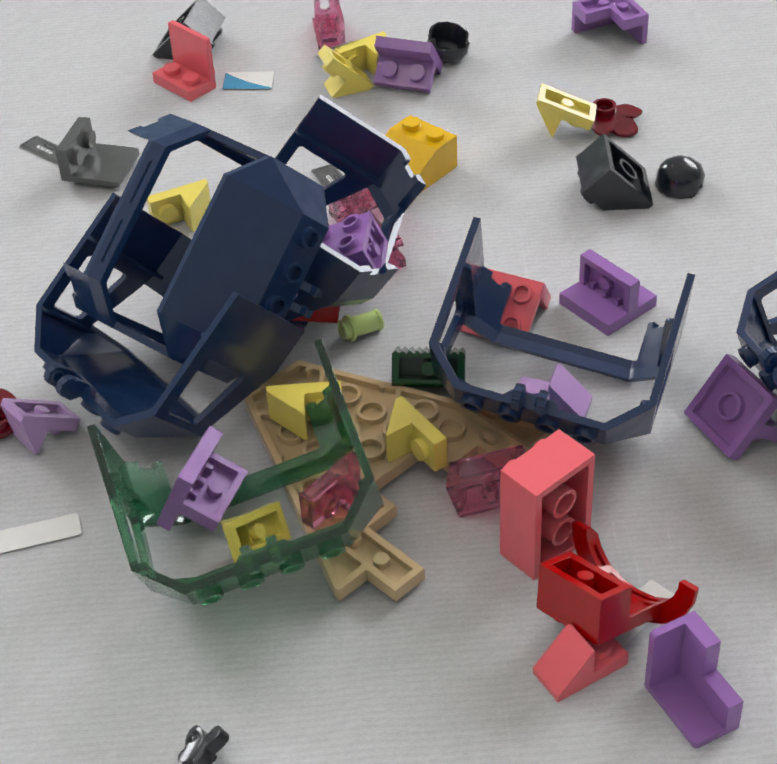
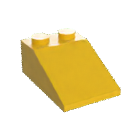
[361,115,457,197]

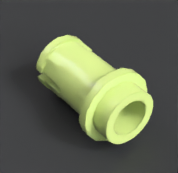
[337,309,384,342]

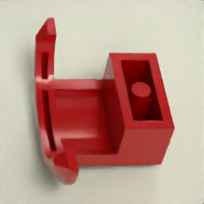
[536,521,699,646]

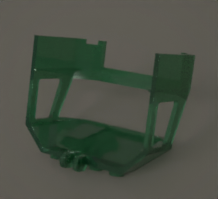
[87,339,383,605]

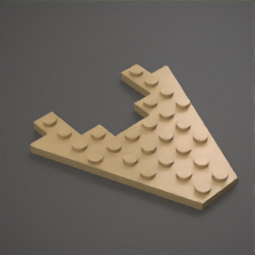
[244,360,551,602]

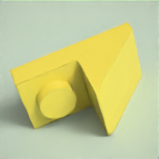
[335,31,386,76]
[318,44,374,98]
[536,83,597,137]
[147,179,211,232]
[266,381,344,440]
[386,396,448,472]
[220,501,292,563]

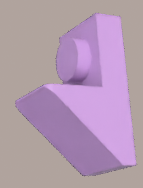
[519,363,592,418]
[0,398,81,455]

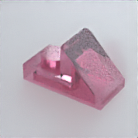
[299,450,364,529]

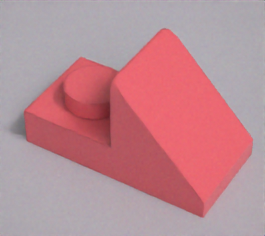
[533,624,629,702]

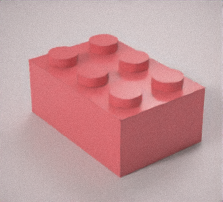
[500,429,595,580]

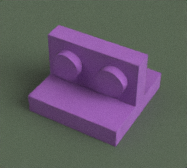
[373,36,443,93]
[559,249,657,336]
[684,353,777,460]
[156,426,248,532]

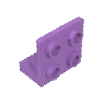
[322,211,389,269]

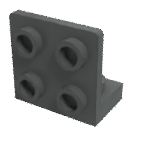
[55,117,139,187]

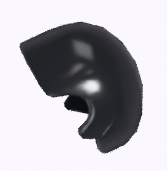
[427,21,470,63]
[655,155,705,199]

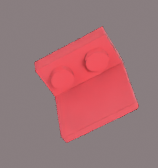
[152,20,216,102]
[460,268,551,338]

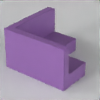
[571,0,649,44]
[644,611,744,749]

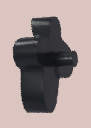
[178,725,229,764]

